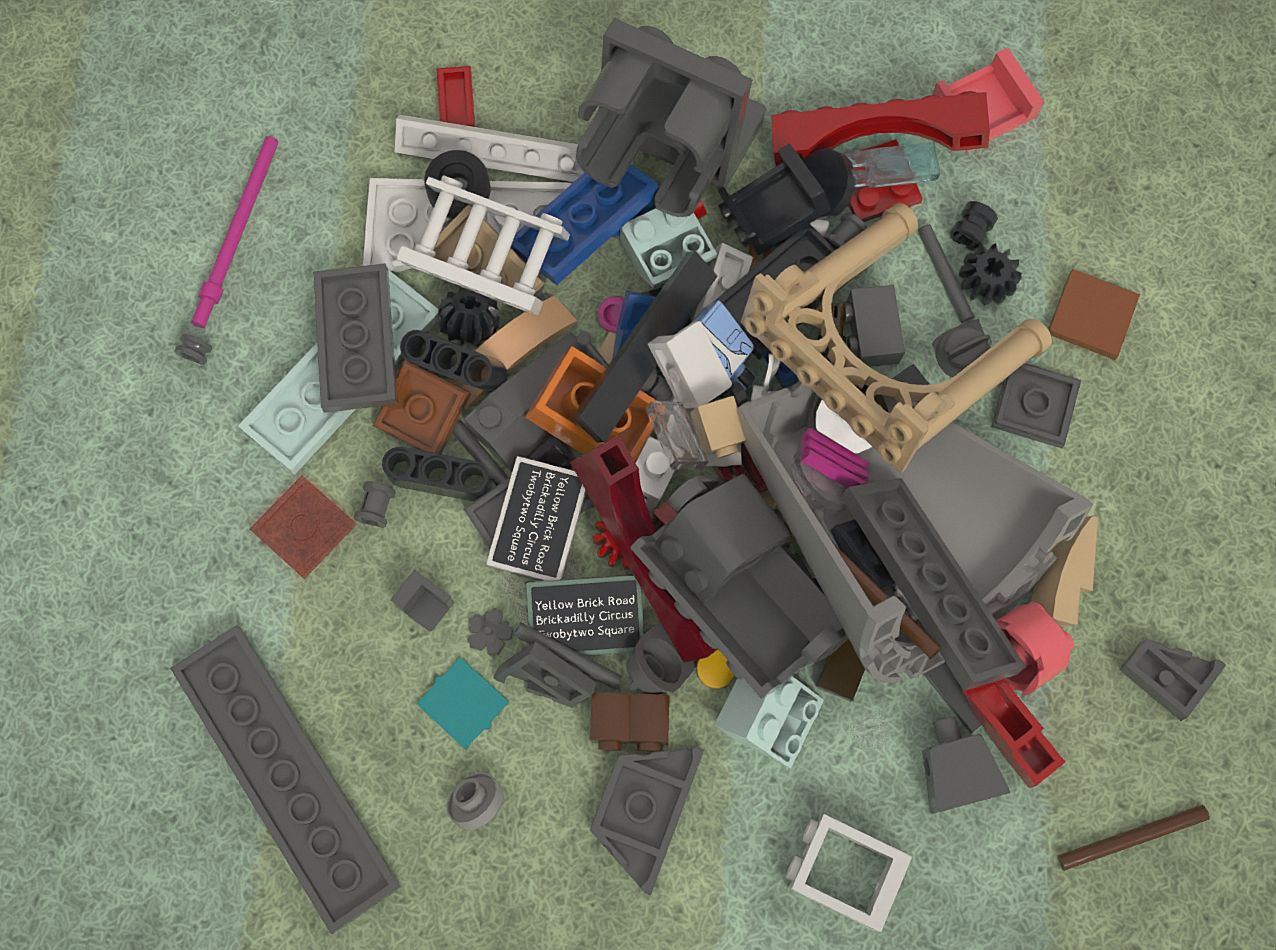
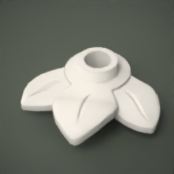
[750,354,780,402]

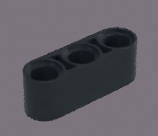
[400,330,508,392]
[382,447,492,501]

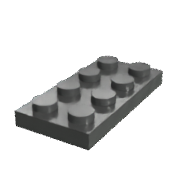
[313,263,398,413]

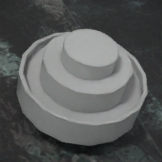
[447,772,503,830]

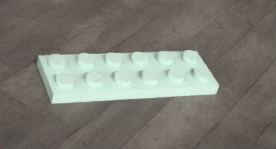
[238,270,439,475]

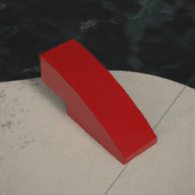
[962,679,1066,788]

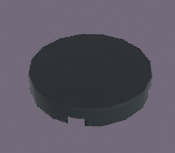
[803,148,855,220]

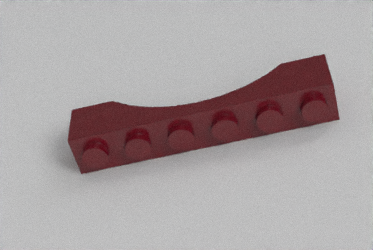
[570,435,718,663]

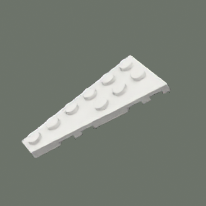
[363,178,572,273]

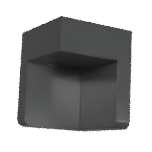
[391,570,454,631]

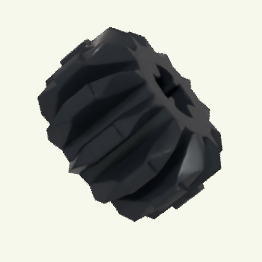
[959,243,1022,306]
[438,287,500,346]

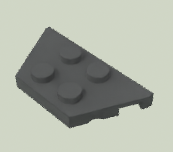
[590,748,704,895]

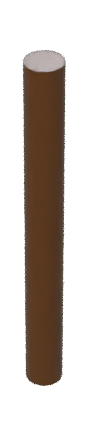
[832,542,941,659]
[1057,805,1210,871]

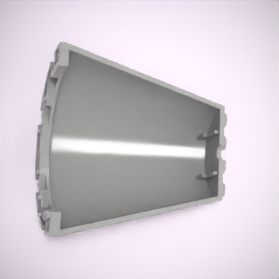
[737,381,1093,683]

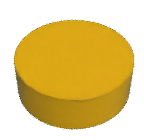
[697,650,734,690]

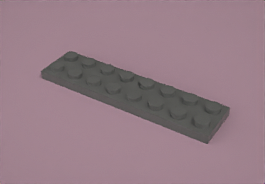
[170,625,402,934]

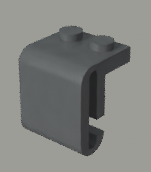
[656,474,793,604]

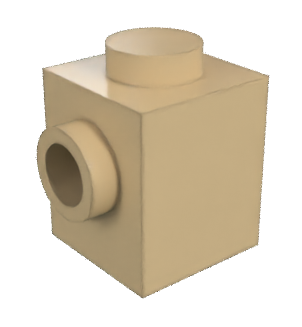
[690,396,746,458]

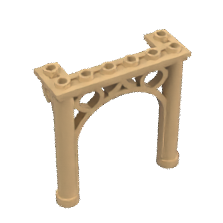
[741,203,1052,473]

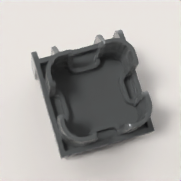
[576,18,766,217]

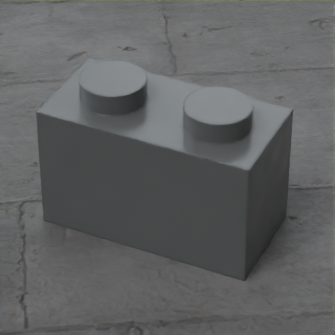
[842,285,905,367]

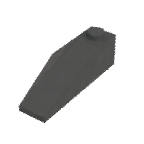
[464,332,594,472]

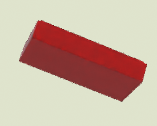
[436,66,475,127]

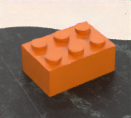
[525,346,666,461]

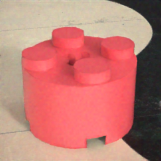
[996,602,1074,695]

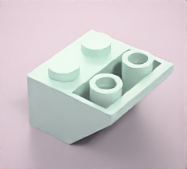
[620,209,718,288]
[714,677,824,769]

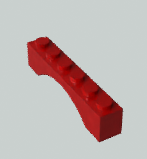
[771,91,990,166]

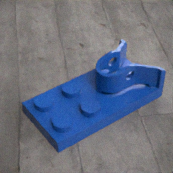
[511,165,659,285]

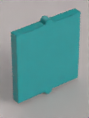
[417,657,509,750]

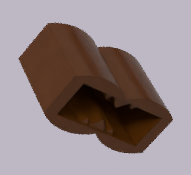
[590,693,670,752]

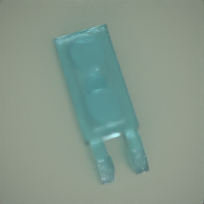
[843,142,941,188]

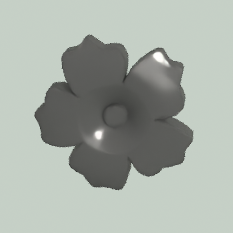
[467,608,514,655]

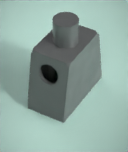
[922,716,1010,814]

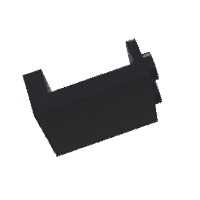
[717,143,831,256]

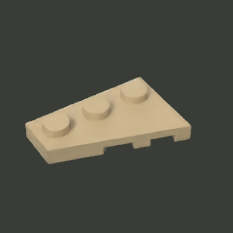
[433,204,545,293]

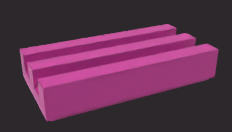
[801,428,869,488]

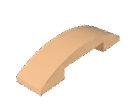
[446,296,578,410]

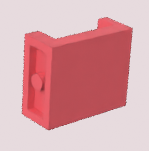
[932,47,1044,152]

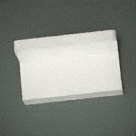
[648,321,732,408]

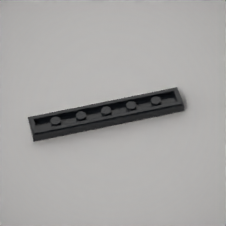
[572,251,717,443]

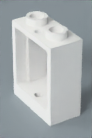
[785,814,912,932]

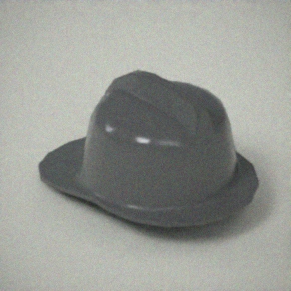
[932,319,992,377]
[626,622,697,694]

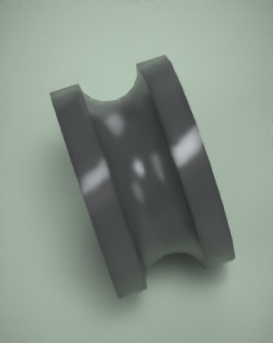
[174,334,213,365]

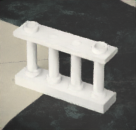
[396,176,570,316]

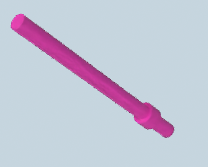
[191,136,279,328]

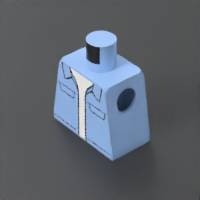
[692,300,756,390]

